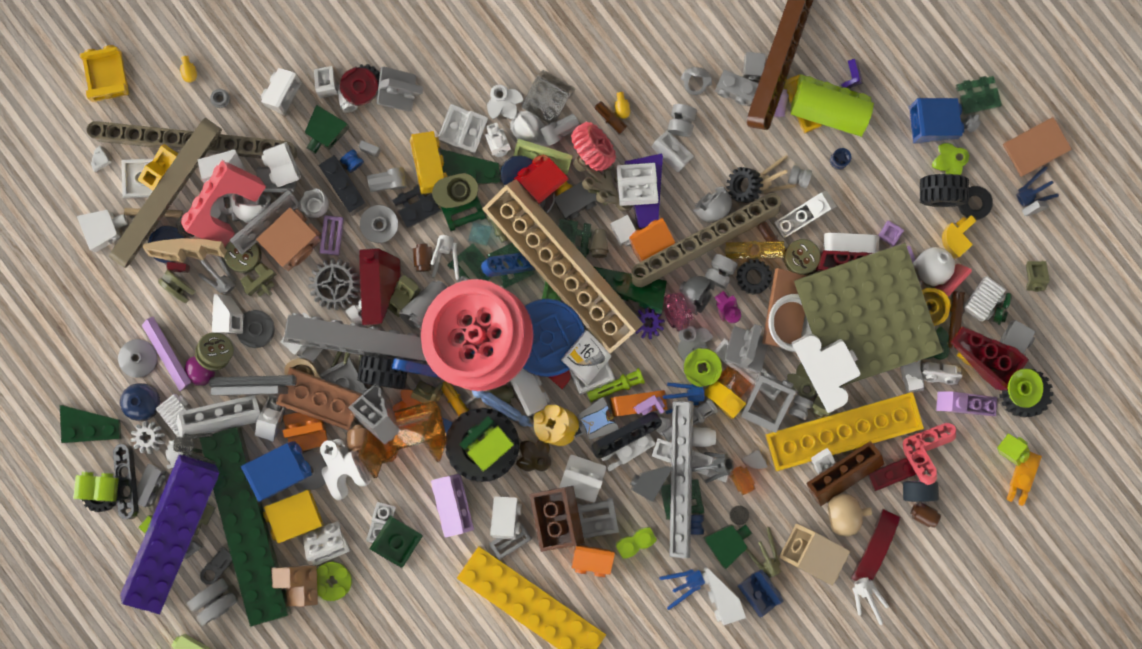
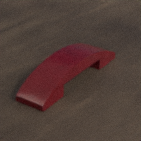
[850,509,900,581]

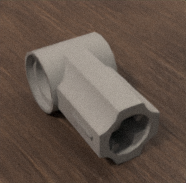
[540,114,579,146]
[367,167,407,192]

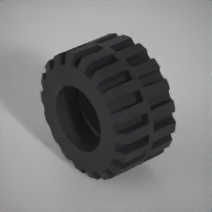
[920,174,969,207]
[357,355,408,389]
[999,369,1054,417]

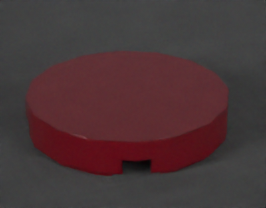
[340,67,378,106]

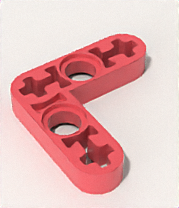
[903,423,956,485]

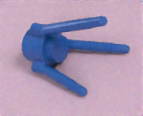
[663,383,704,414]
[659,569,705,610]

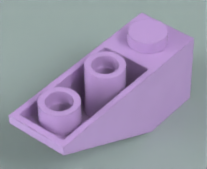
[936,392,997,416]

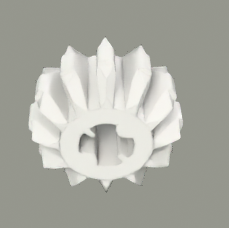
[130,421,165,454]

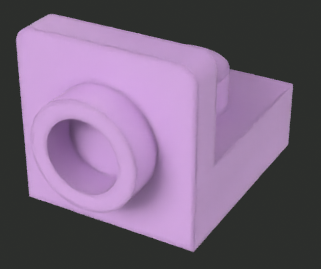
[633,395,665,415]

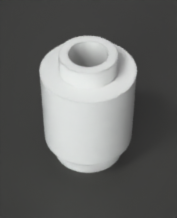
[692,427,716,447]

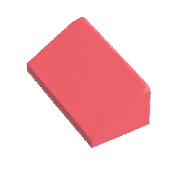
[934,264,972,297]

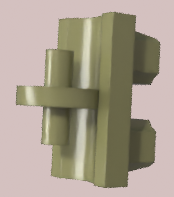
[240,263,277,297]

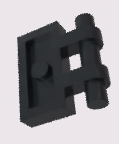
[392,184,441,229]

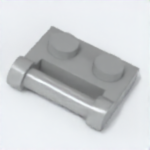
[577,498,619,538]

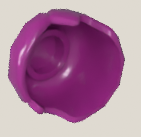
[184,356,215,386]

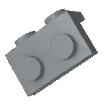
[137,464,167,507]

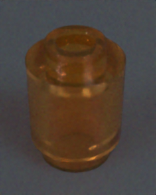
[730,465,756,495]

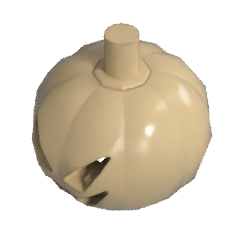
[828,494,872,537]

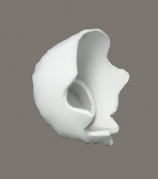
[298,188,329,218]

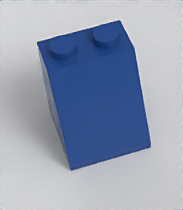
[909,98,964,143]
[241,441,312,502]

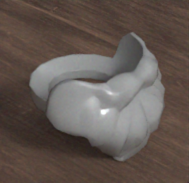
[681,67,712,95]

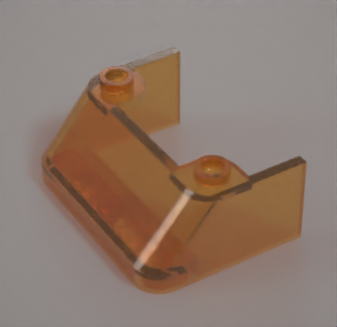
[358,401,447,478]

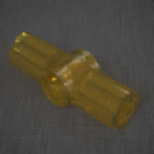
[725,241,785,260]

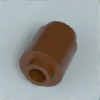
[413,243,433,272]
[910,502,941,528]

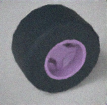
[903,481,939,502]

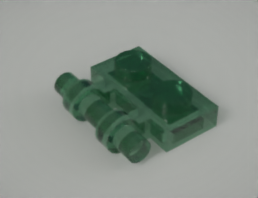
[956,76,1002,115]
[558,219,592,258]

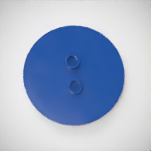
[523,299,585,377]

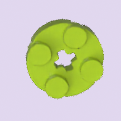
[683,348,722,387]
[317,562,352,601]

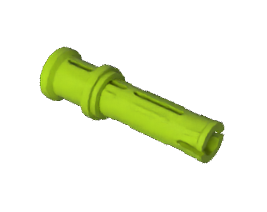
[587,368,645,402]

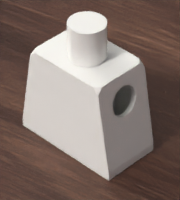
[77,210,128,252]

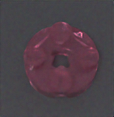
[663,292,693,331]

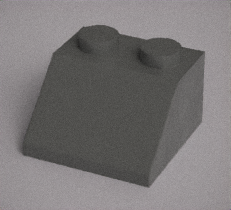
[630,466,672,502]

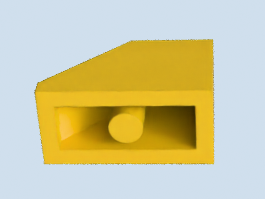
[704,381,746,419]

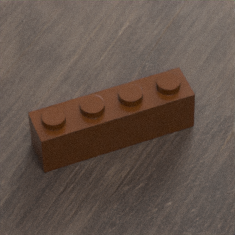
[806,440,884,507]

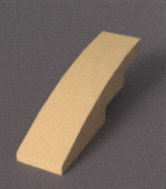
[143,238,227,263]

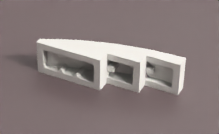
[652,438,729,483]

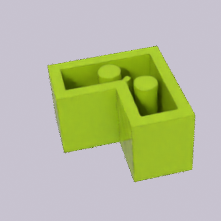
[468,427,514,471]

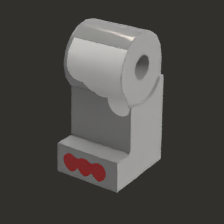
[900,360,924,393]

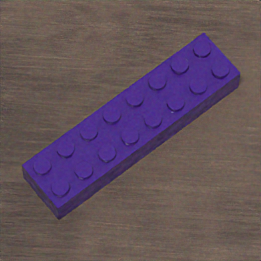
[120,454,219,615]

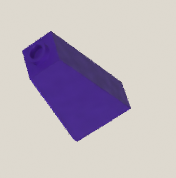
[624,153,663,230]

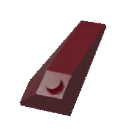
[359,248,401,325]
[951,327,1029,390]

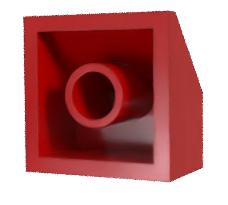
[514,154,568,204]

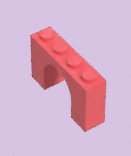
[181,160,266,247]

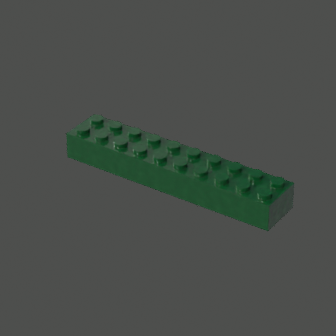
[199,427,292,627]

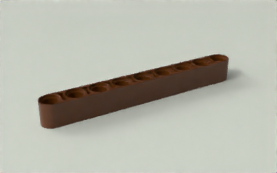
[747,0,814,130]

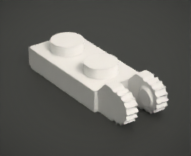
[601,434,656,471]

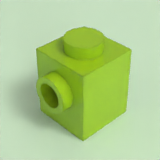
[997,433,1030,467]

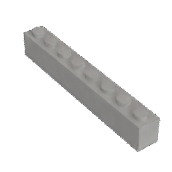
[283,313,429,365]

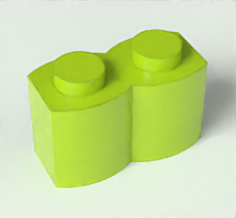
[74,472,119,501]
[615,527,657,559]

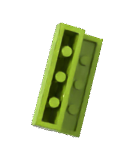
[790,74,874,137]

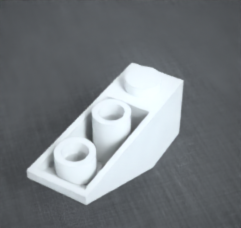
[774,191,837,238]
[702,567,746,625]

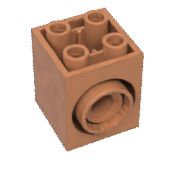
[256,208,321,272]

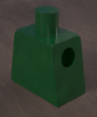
[305,105,350,154]
[703,524,752,569]

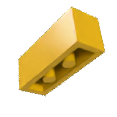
[410,131,447,194]

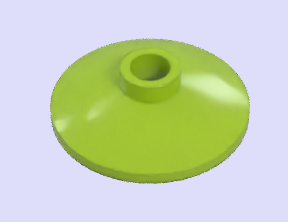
[1008,369,1043,408]

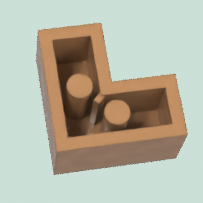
[272,565,318,606]

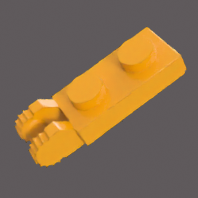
[1007,452,1042,506]

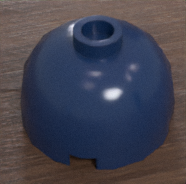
[119,383,161,422]

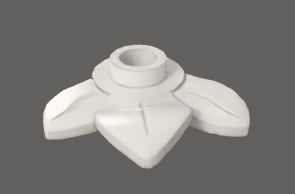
[487,85,523,119]

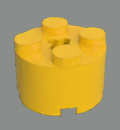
[922,288,951,326]
[533,404,579,446]

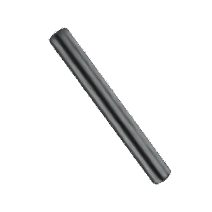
[209,375,297,388]

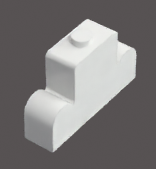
[792,334,860,413]

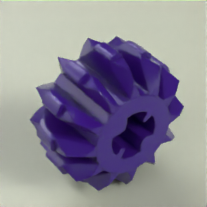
[635,307,665,340]

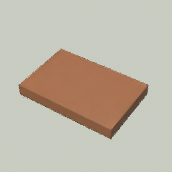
[1003,117,1072,177]

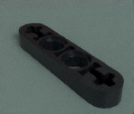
[591,412,662,458]
[113,444,139,519]

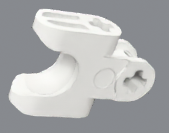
[320,439,371,500]

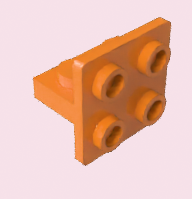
[283,412,328,451]

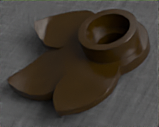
[516,439,551,472]

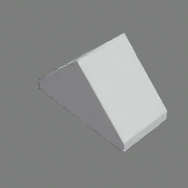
[314,66,338,98]

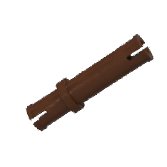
[947,291,965,349]

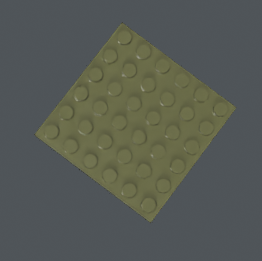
[794,242,943,386]

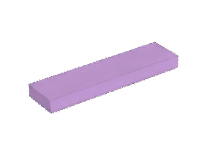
[142,316,191,391]

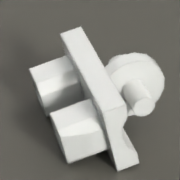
[485,123,511,157]

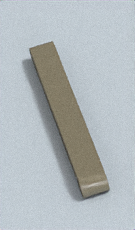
[109,118,222,268]
[631,193,781,287]

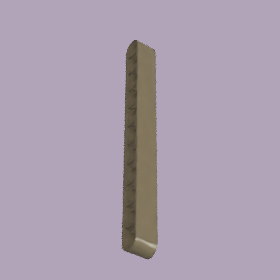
[86,121,297,159]

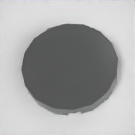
[237,310,275,348]

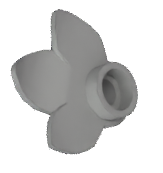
[678,325,713,360]

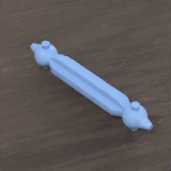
[471,390,533,427]

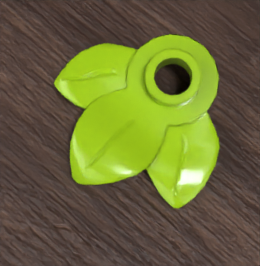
[932,143,969,175]

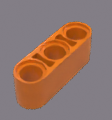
[610,390,668,417]

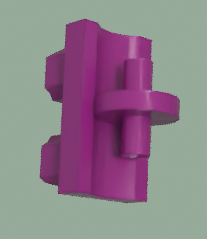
[715,291,742,323]

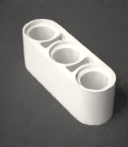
[824,233,879,253]

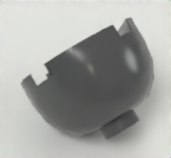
[679,276,715,315]

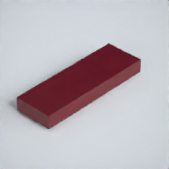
[868,457,926,491]

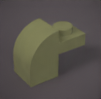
[388,275,421,318]

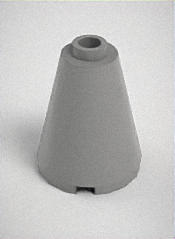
[399,281,447,333]

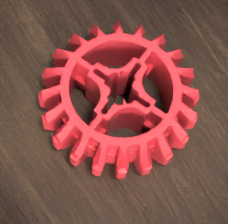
[571,122,616,172]

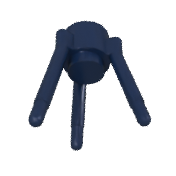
[1016,166,1059,207]

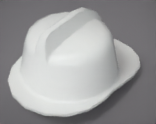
[510,111,548,147]

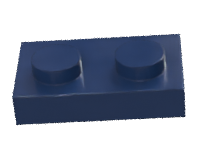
[738,570,784,618]

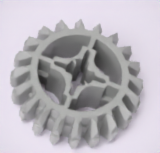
[308,258,360,310]

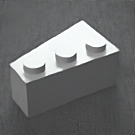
[348,384,400,444]

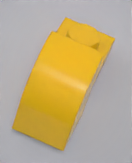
[138,144,178,190]
[942,215,976,260]

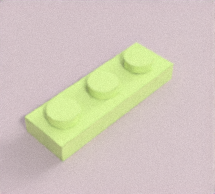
[514,139,573,174]

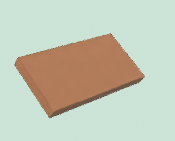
[762,268,806,349]
[276,367,363,431]

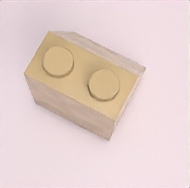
[779,524,850,586]

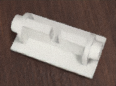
[921,362,963,385]

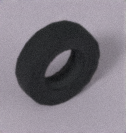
[958,186,993,220]

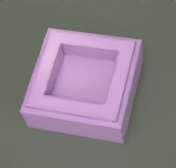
[878,220,904,246]

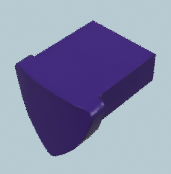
[841,59,864,88]

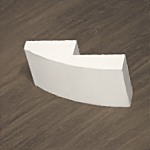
[366,502,396,543]

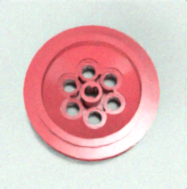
[421,279,533,391]

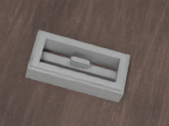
[489,523,532,560]

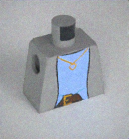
[574,397,619,440]

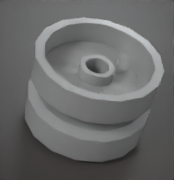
[186,578,238,626]

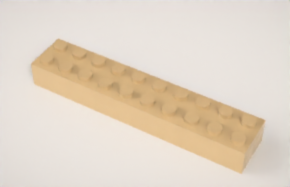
[482,179,643,353]

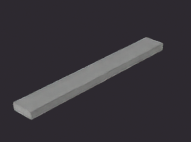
[670,401,693,558]

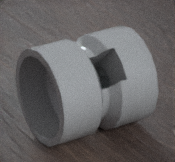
[667,104,697,137]
[705,254,738,289]

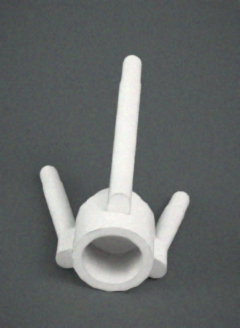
[431,235,460,281]
[852,577,889,625]

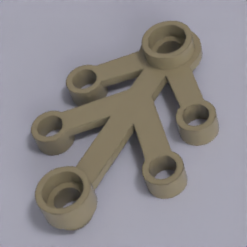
[574,155,633,212]

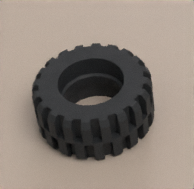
[445,408,520,482]

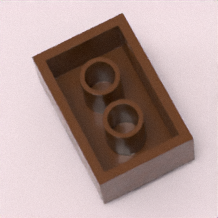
[529,486,585,552]

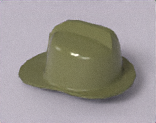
[432,173,478,208]

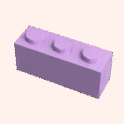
[431,474,474,537]

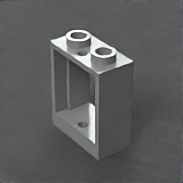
[741,372,796,433]

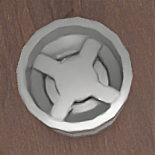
[788,165,812,188]
[788,395,813,420]

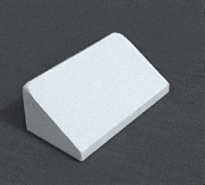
[651,131,694,172]

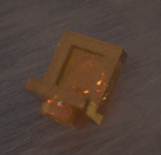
[717,366,752,398]

